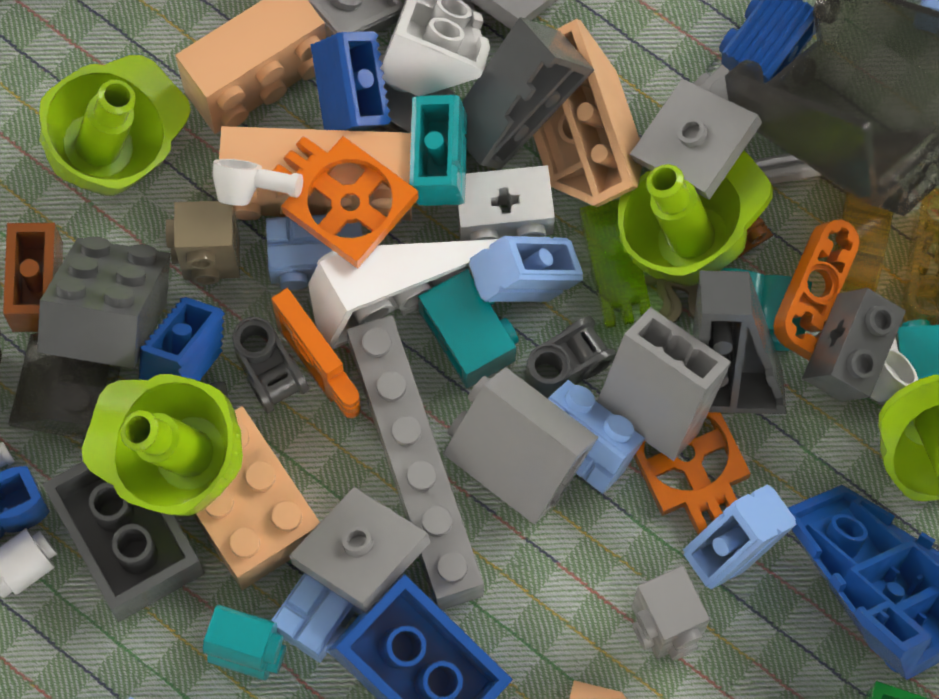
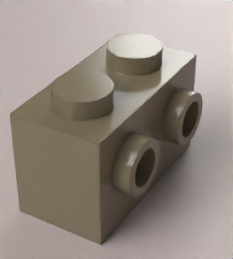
[166,201,240,285]

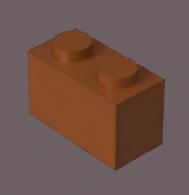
[3,223,63,332]

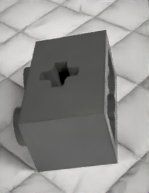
[802,288,906,401]

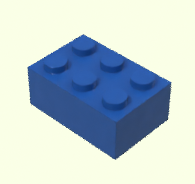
[327,574,513,699]

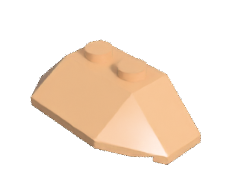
[533,19,642,207]

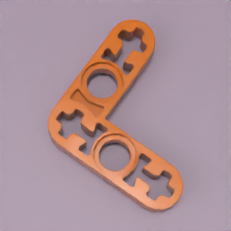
[773,219,859,361]

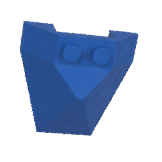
[788,485,939,680]

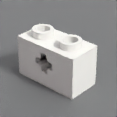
[456,165,555,241]

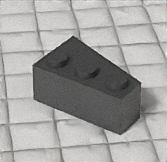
[462,17,594,170]
[692,270,787,414]

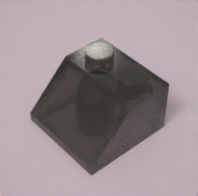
[8,333,121,440]

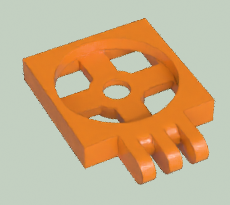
[272,136,419,269]
[271,287,361,418]
[633,412,751,535]

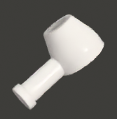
[212,159,303,206]
[871,337,918,402]

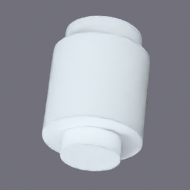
[0,528,57,599]

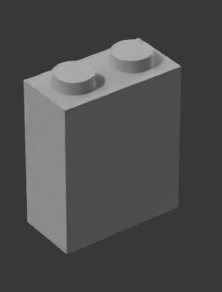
[597,307,731,461]
[443,367,598,524]

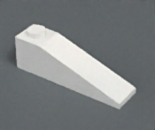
[380,0,490,96]
[308,239,498,349]

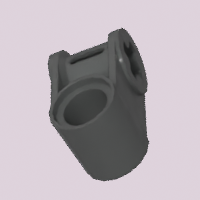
[524,316,616,398]
[232,317,310,414]

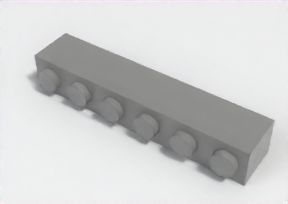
[347,315,484,610]

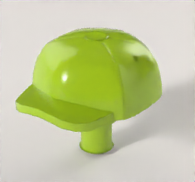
[39,55,191,196]
[617,150,773,286]
[82,374,243,516]
[878,375,939,501]

